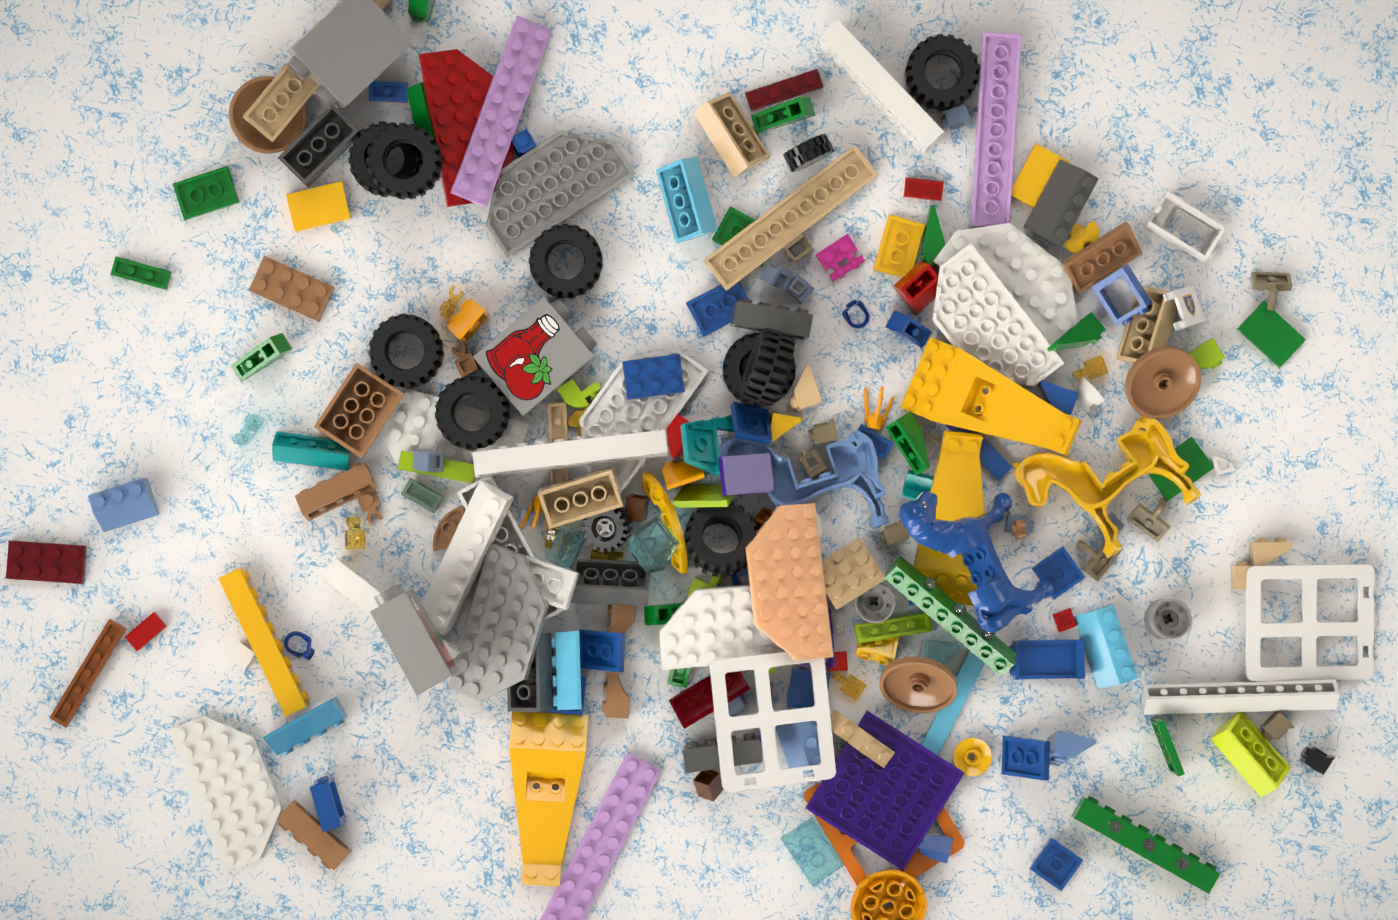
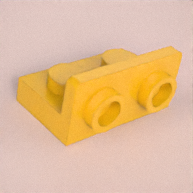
[855,637,899,665]

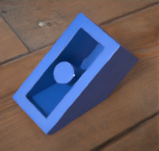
[885,310,931,348]
[1038,381,1078,415]

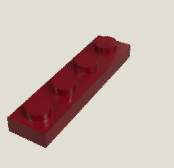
[745,69,823,112]

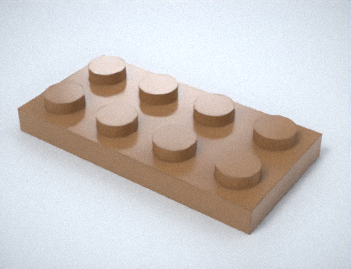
[1061,221,1143,294]
[249,256,335,322]

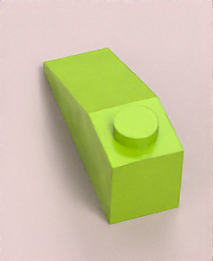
[1188,338,1226,369]

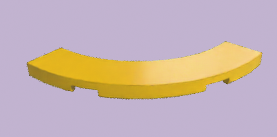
[642,472,688,574]

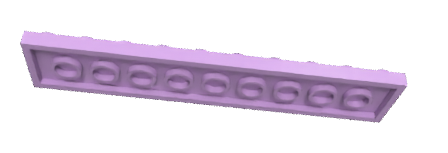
[450,15,552,208]
[970,32,1022,227]
[540,752,662,920]

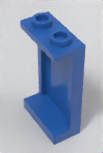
[1009,639,1085,680]

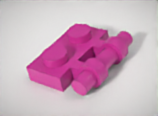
[815,234,865,282]

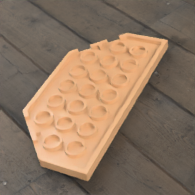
[746,503,834,661]

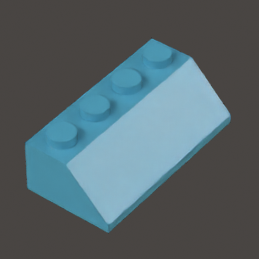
[656,157,718,243]
[1074,604,1138,689]
[551,631,582,710]

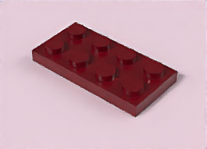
[6,540,87,584]
[669,671,751,729]

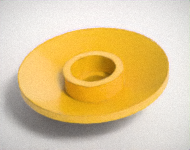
[953,738,992,777]

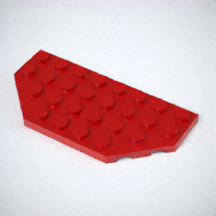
[418,49,515,207]

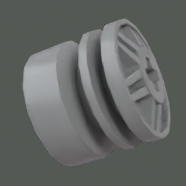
[852,582,895,623]
[1144,598,1192,639]

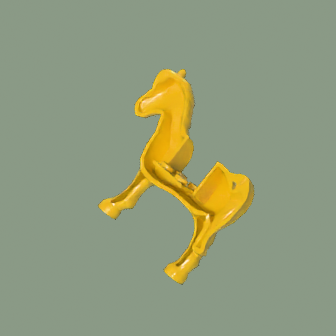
[1012,416,1202,558]

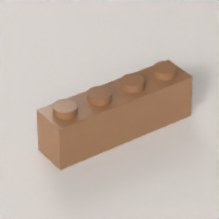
[295,462,377,521]
[277,800,352,870]

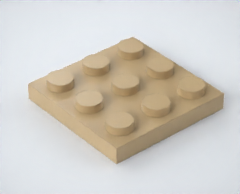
[822,537,886,610]

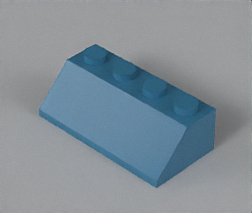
[263,696,347,756]

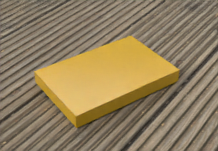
[1011,144,1070,208]
[286,181,351,232]
[873,214,926,278]

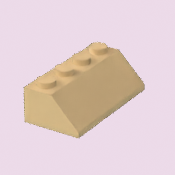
[694,92,770,177]
[1116,286,1178,364]
[789,365,822,412]
[537,466,623,529]

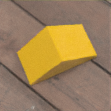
[770,413,802,443]

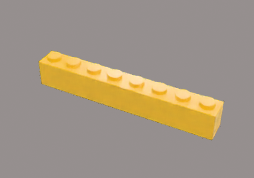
[218,568,310,717]

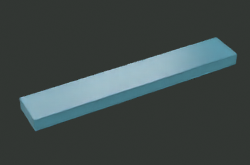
[921,650,985,755]

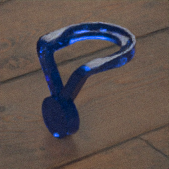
[842,299,869,329]
[284,631,315,660]

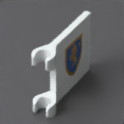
[1163,285,1206,331]

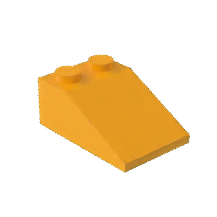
[446,298,490,344]
[661,457,705,490]

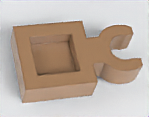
[452,342,481,378]
[357,489,383,523]
[1011,520,1027,540]

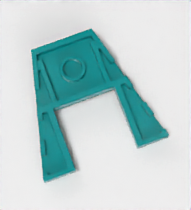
[681,415,734,476]

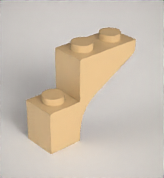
[1231,538,1292,589]
[830,709,895,768]

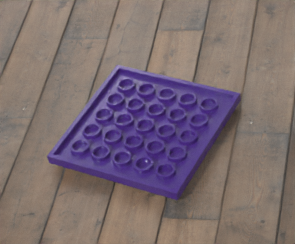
[805,710,965,871]

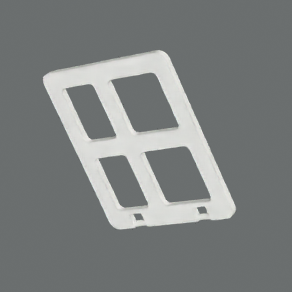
[1246,564,1375,681]
[710,651,836,792]

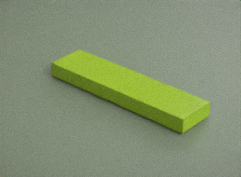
[397,450,475,484]
[853,613,932,644]

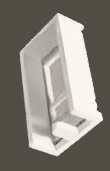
[1144,192,1226,263]

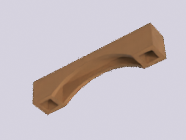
[602,604,635,719]

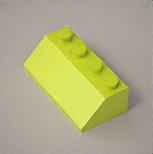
[1211,712,1291,797]

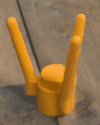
[864,386,894,430]
[520,495,550,543]

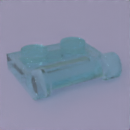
[232,414,266,445]
[545,524,586,569]

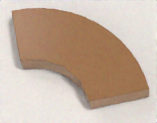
[433,506,465,551]

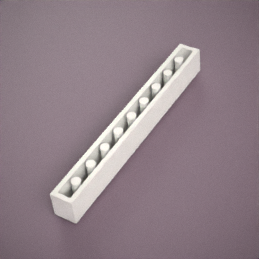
[472,428,668,478]
[1141,680,1340,715]

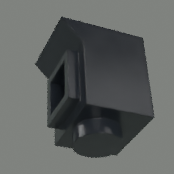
[1300,746,1335,775]

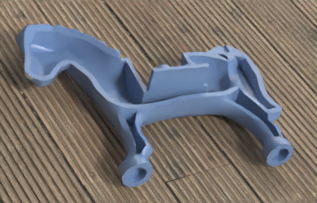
[719,431,890,529]

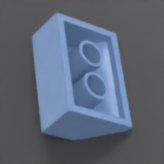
[88,478,159,532]
[775,721,821,774]
[1047,730,1097,767]

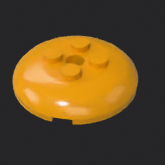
[850,869,927,920]

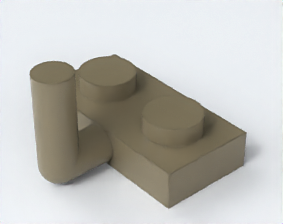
[1250,272,1292,311]
[1127,498,1170,542]
[1076,540,1121,581]

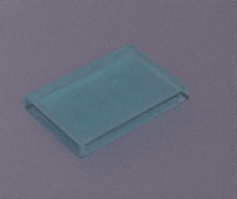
[780,817,845,887]

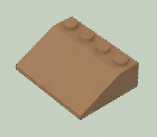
[314,362,405,459]

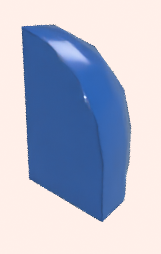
[919,835,953,863]

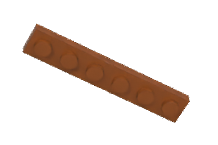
[49,619,127,728]

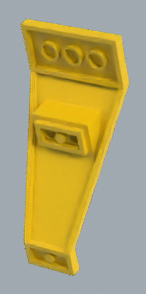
[900,337,1082,456]
[908,431,985,606]
[509,711,589,887]

